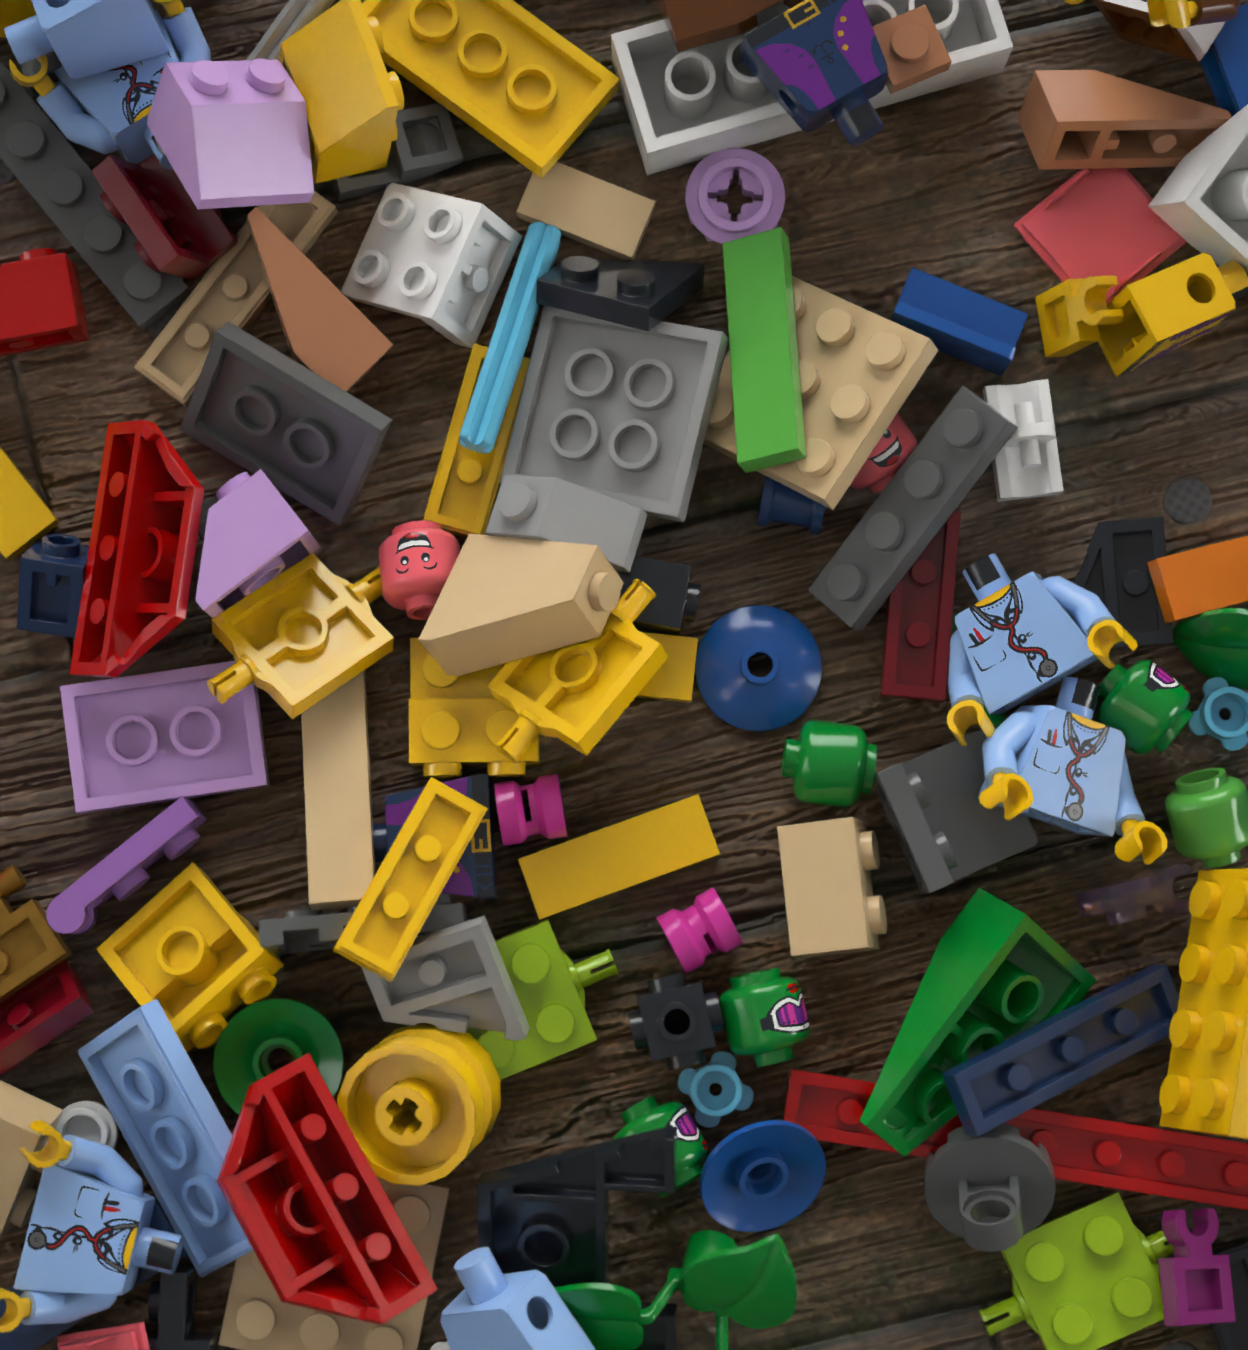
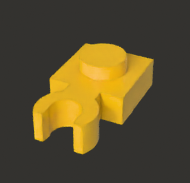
[1035,275,1124,358]

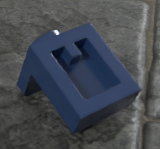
[17,534,89,638]

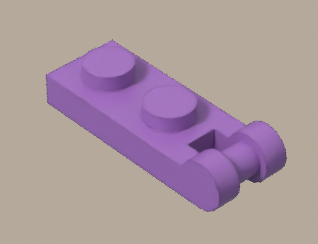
[46,797,207,934]

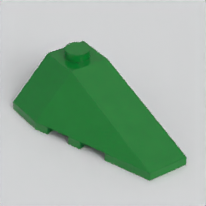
[859,888,1096,1157]

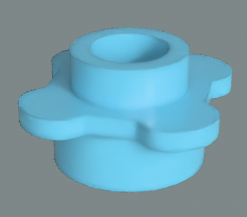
[1187,677,1248,751]
[678,1051,753,1128]

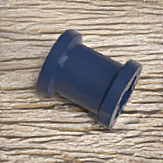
[757,475,825,535]

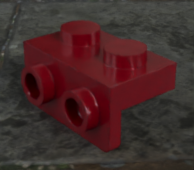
[91,153,238,280]

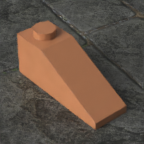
[1018,70,1231,170]
[247,206,393,392]

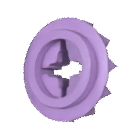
[685,148,785,244]

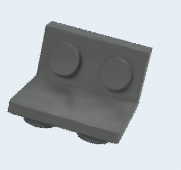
[873,729,1038,895]

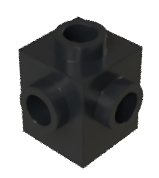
[627,972,725,1070]

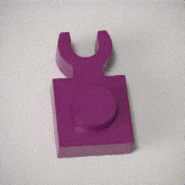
[1158,1208,1236,1326]

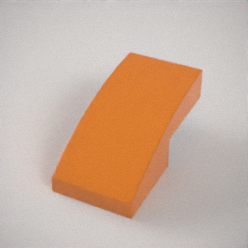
[1147,536,1248,624]

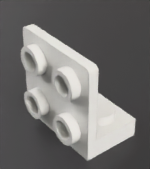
[341,183,522,348]

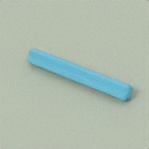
[460,222,561,454]

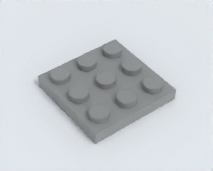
[500,305,729,522]

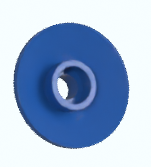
[695,605,822,732]
[699,1120,826,1232]

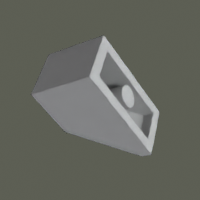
[486,474,648,573]

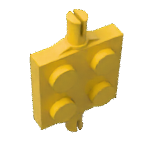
[207,553,394,720]
[487,578,669,763]

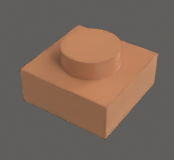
[872,4,952,94]

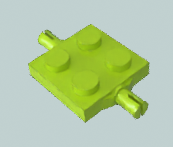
[466,919,619,1080]
[978,1192,1174,1350]

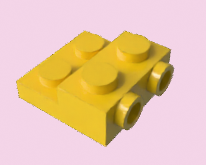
[408,638,539,778]
[96,862,284,1052]

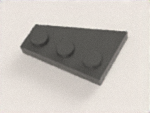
[258,894,467,956]

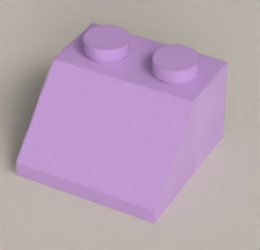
[146,58,314,209]
[195,469,323,618]

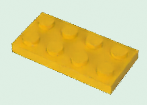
[362,0,620,179]
[1159,868,1248,1139]

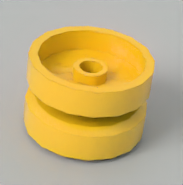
[337,1023,501,1186]

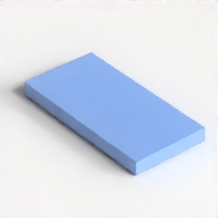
[78,999,253,1278]

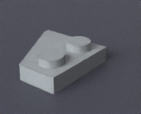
[361,915,530,1041]

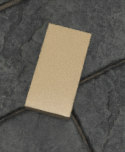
[516,162,656,260]

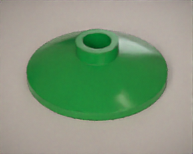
[213,998,344,1115]

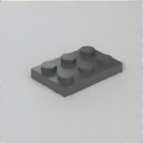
[180,321,392,526]

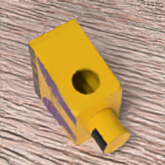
[1097,253,1248,378]

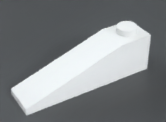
[1148,104,1248,276]

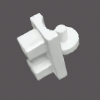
[983,379,1063,502]

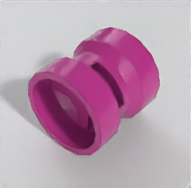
[494,774,567,846]
[656,888,743,974]

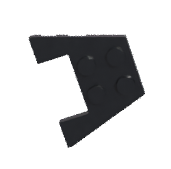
[477,1126,677,1350]

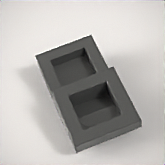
[331,103,463,202]

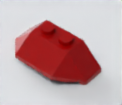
[69,420,205,678]
[217,1053,438,1325]

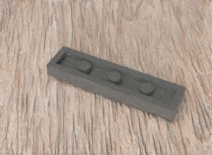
[808,386,1018,632]

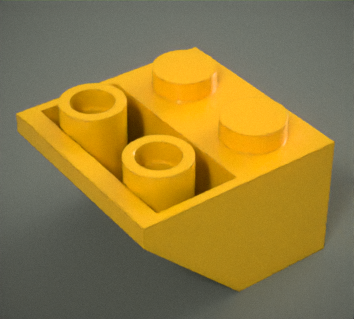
[279,0,404,184]

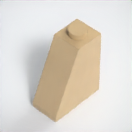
[418,534,624,676]

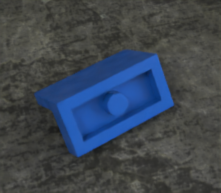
[890,267,1028,376]

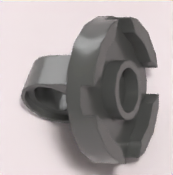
[924,1123,1056,1252]

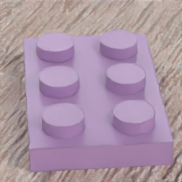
[60,661,270,814]

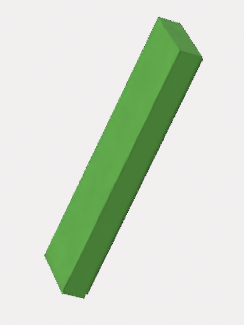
[723,227,806,473]

